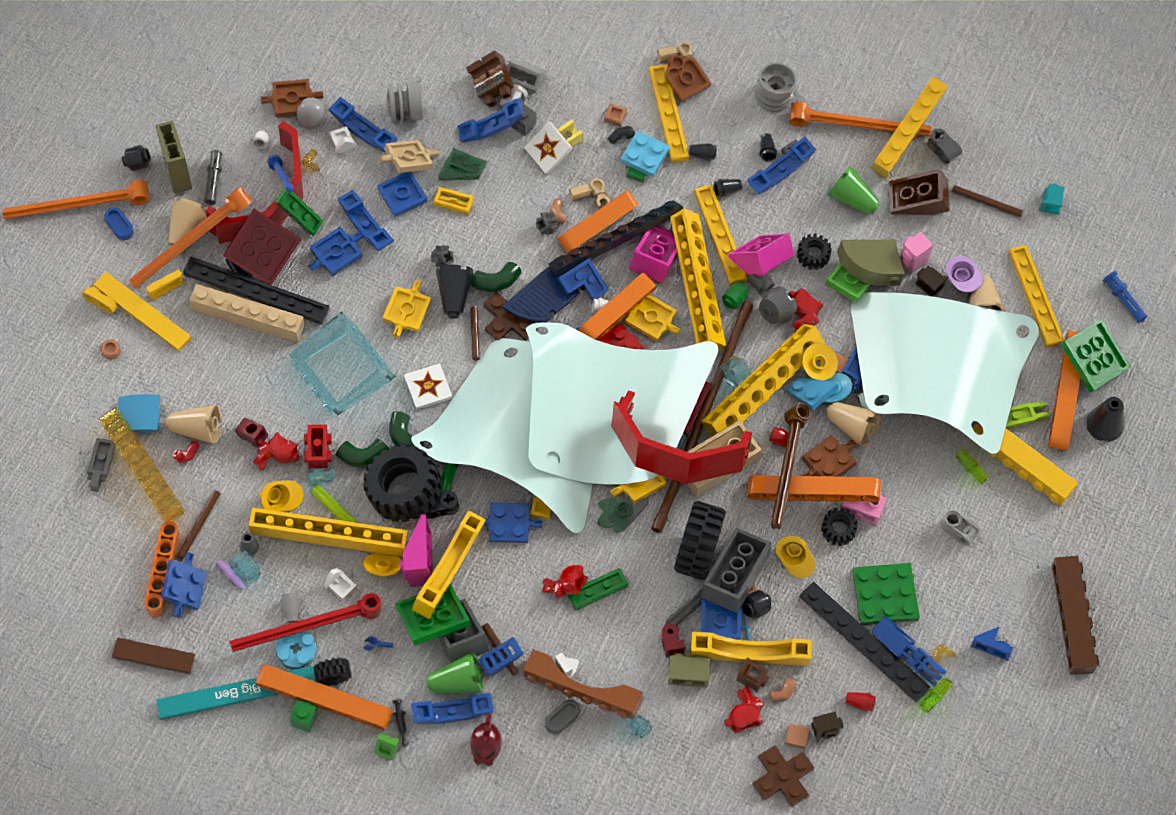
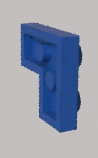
[557,258,609,300]

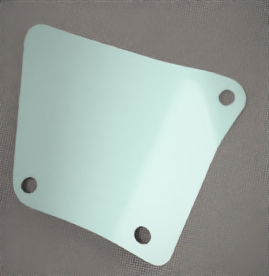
[851,292,1039,454]
[526,323,718,484]
[411,338,593,533]

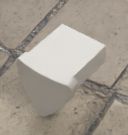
[499,84,528,108]
[330,126,357,154]
[324,569,357,601]
[554,653,579,679]

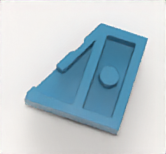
[786,377,839,411]

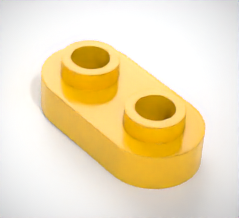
[82,286,117,314]

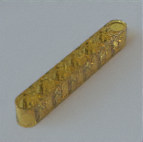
[99,407,185,522]

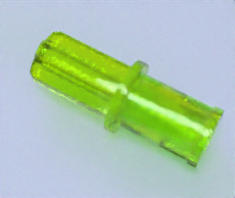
[956,449,989,484]
[919,678,953,713]

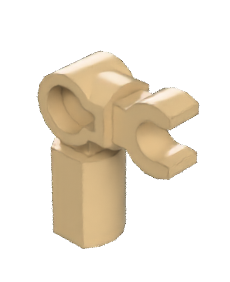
[657,42,693,61]
[569,178,610,209]

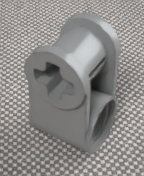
[941,510,980,546]

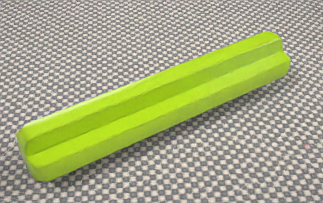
[312,485,357,523]

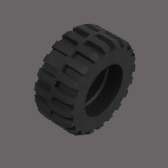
[363,444,442,522]
[674,501,726,580]

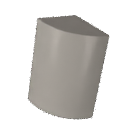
[507,59,547,91]

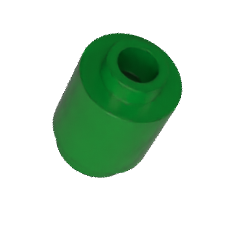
[722,282,749,309]

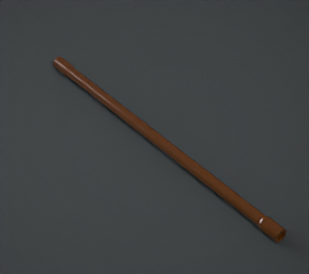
[651,301,754,533]

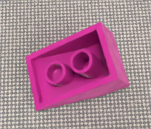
[629,226,678,283]
[400,515,433,587]

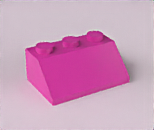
[728,233,794,276]

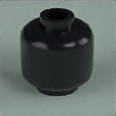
[122,145,151,171]
[742,590,772,619]

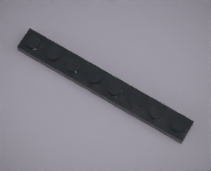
[548,200,683,276]
[183,256,330,325]
[800,581,931,703]

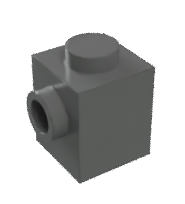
[511,103,537,136]

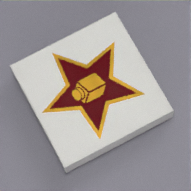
[524,122,573,174]
[404,364,452,410]

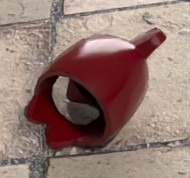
[470,713,502,766]

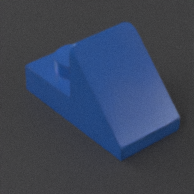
[970,627,1014,661]

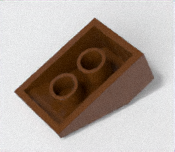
[888,169,950,215]

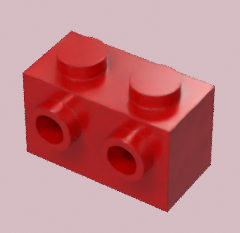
[304,424,332,470]

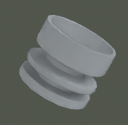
[755,62,797,111]
[386,81,423,122]

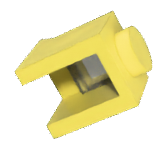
[557,119,584,147]

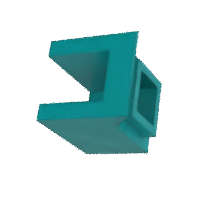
[1038,184,1064,215]

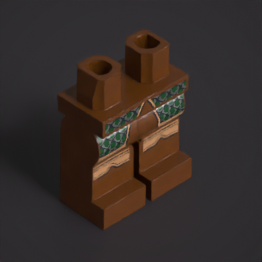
[466,50,514,108]

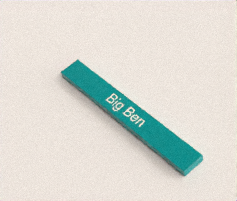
[156,665,316,720]

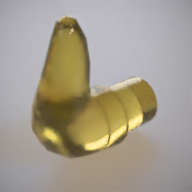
[303,149,320,172]
[933,644,956,664]

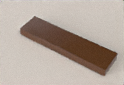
[112,637,195,674]

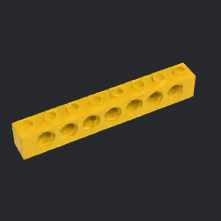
[670,209,726,350]
[701,324,825,437]

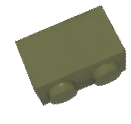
[668,654,710,688]

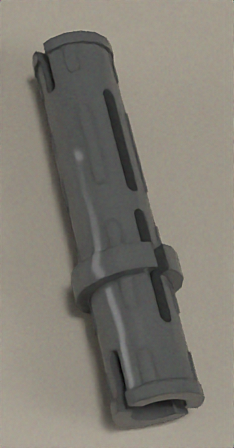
[204,150,222,205]

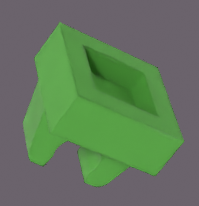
[374,733,399,760]

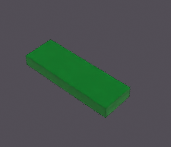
[275,187,324,236]
[567,568,629,611]

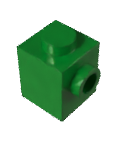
[290,700,317,733]

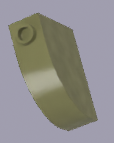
[155,120,192,194]
[837,239,905,286]

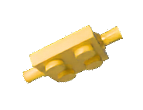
[383,280,431,338]
[625,295,681,342]
[610,475,667,504]

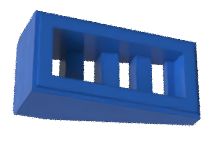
[478,637,524,677]

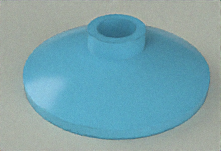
[824,373,852,403]

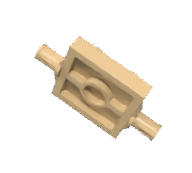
[379,140,439,173]

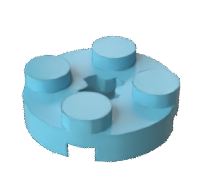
[276,631,316,670]

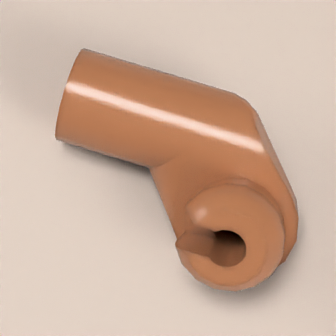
[549,198,567,225]
[770,678,796,701]

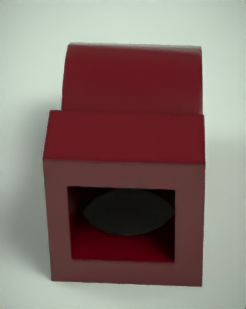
[234,418,268,448]
[661,623,686,657]

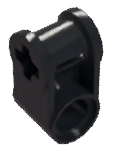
[423,491,460,519]

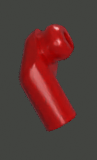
[173,441,200,463]

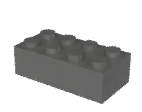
[701,528,772,613]

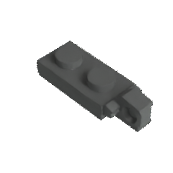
[87,438,117,492]

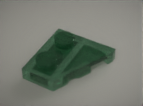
[438,148,487,180]

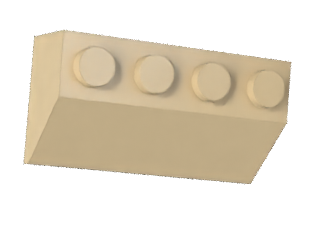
[687,420,762,498]

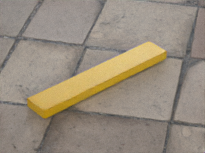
[649,64,689,163]
[694,185,748,286]
[1008,245,1065,348]
[93,272,191,352]

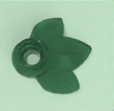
[597,498,633,533]

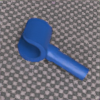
[364,636,393,651]

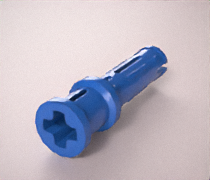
[1102,271,1148,323]

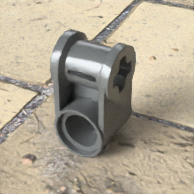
[927,128,962,164]

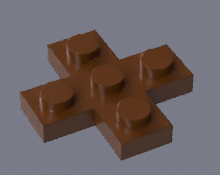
[484,292,538,341]
[752,745,814,807]

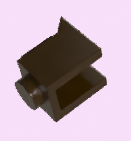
[916,266,949,297]
[811,711,843,745]

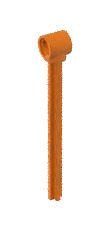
[789,102,932,137]
[2,180,149,219]
[129,186,253,289]

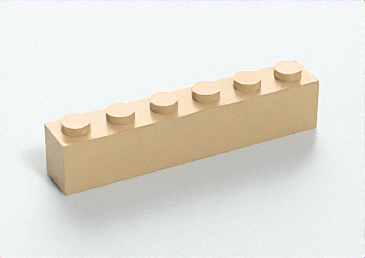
[190,284,305,343]

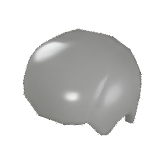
[297,97,325,128]

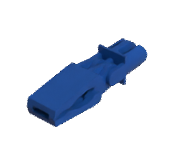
[872,616,947,687]

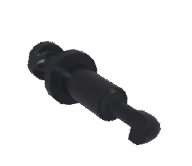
[392,699,409,746]

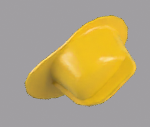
[258,480,304,512]
[776,536,815,578]

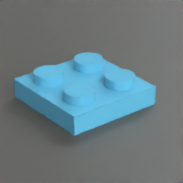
[620,131,670,177]

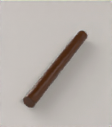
[952,185,1024,217]
[176,490,221,560]

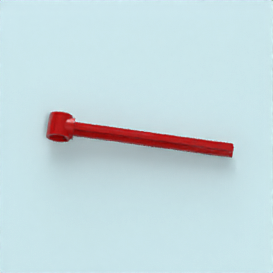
[229,593,381,652]

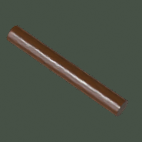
[470,306,480,361]
[482,623,519,676]

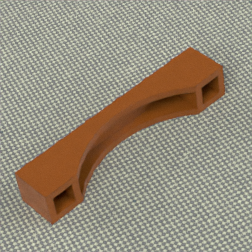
[523,649,644,720]

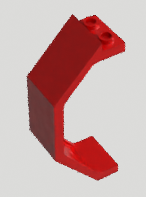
[205,121,304,244]
[611,390,752,484]

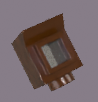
[736,657,769,692]

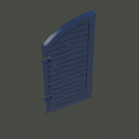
[502,255,585,323]

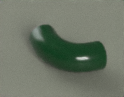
[471,262,522,292]
[389,411,424,450]
[336,438,389,468]

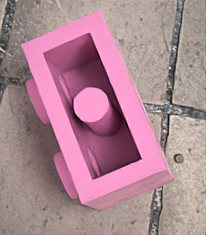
[900,232,933,274]
[842,494,887,526]

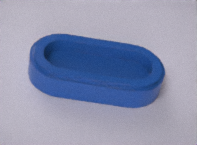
[104,207,134,240]

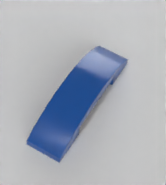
[329,97,398,152]
[458,97,524,143]
[747,136,817,195]
[337,190,394,251]
[411,693,494,724]

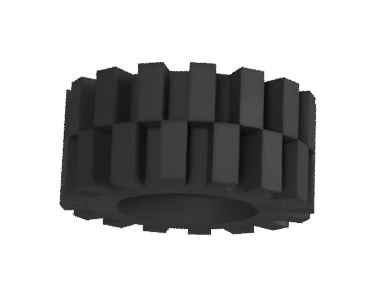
[797,233,832,270]
[821,508,858,546]
[313,657,352,686]

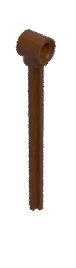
[770,403,811,530]

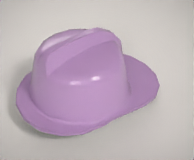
[946,256,983,292]

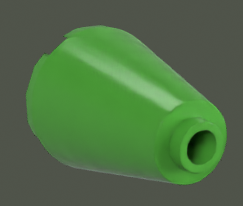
[827,166,879,215]
[426,653,484,693]

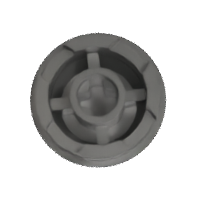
[759,287,797,324]

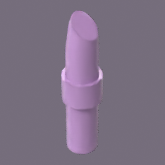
[216,558,245,588]

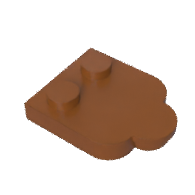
[665,55,712,102]

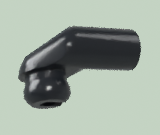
[607,126,635,144]
[225,259,250,276]

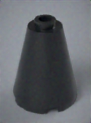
[436,265,474,318]
[1087,397,1125,442]

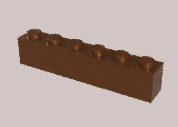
[1052,556,1099,675]

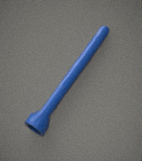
[267,154,294,192]

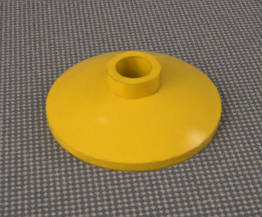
[802,343,838,380]
[363,553,401,576]

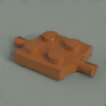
[261,79,324,117]
[802,435,857,477]

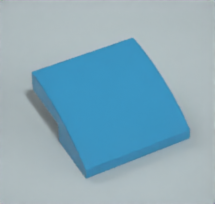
[117,394,160,435]

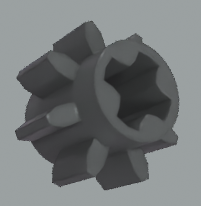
[536,212,559,235]
[431,245,454,268]

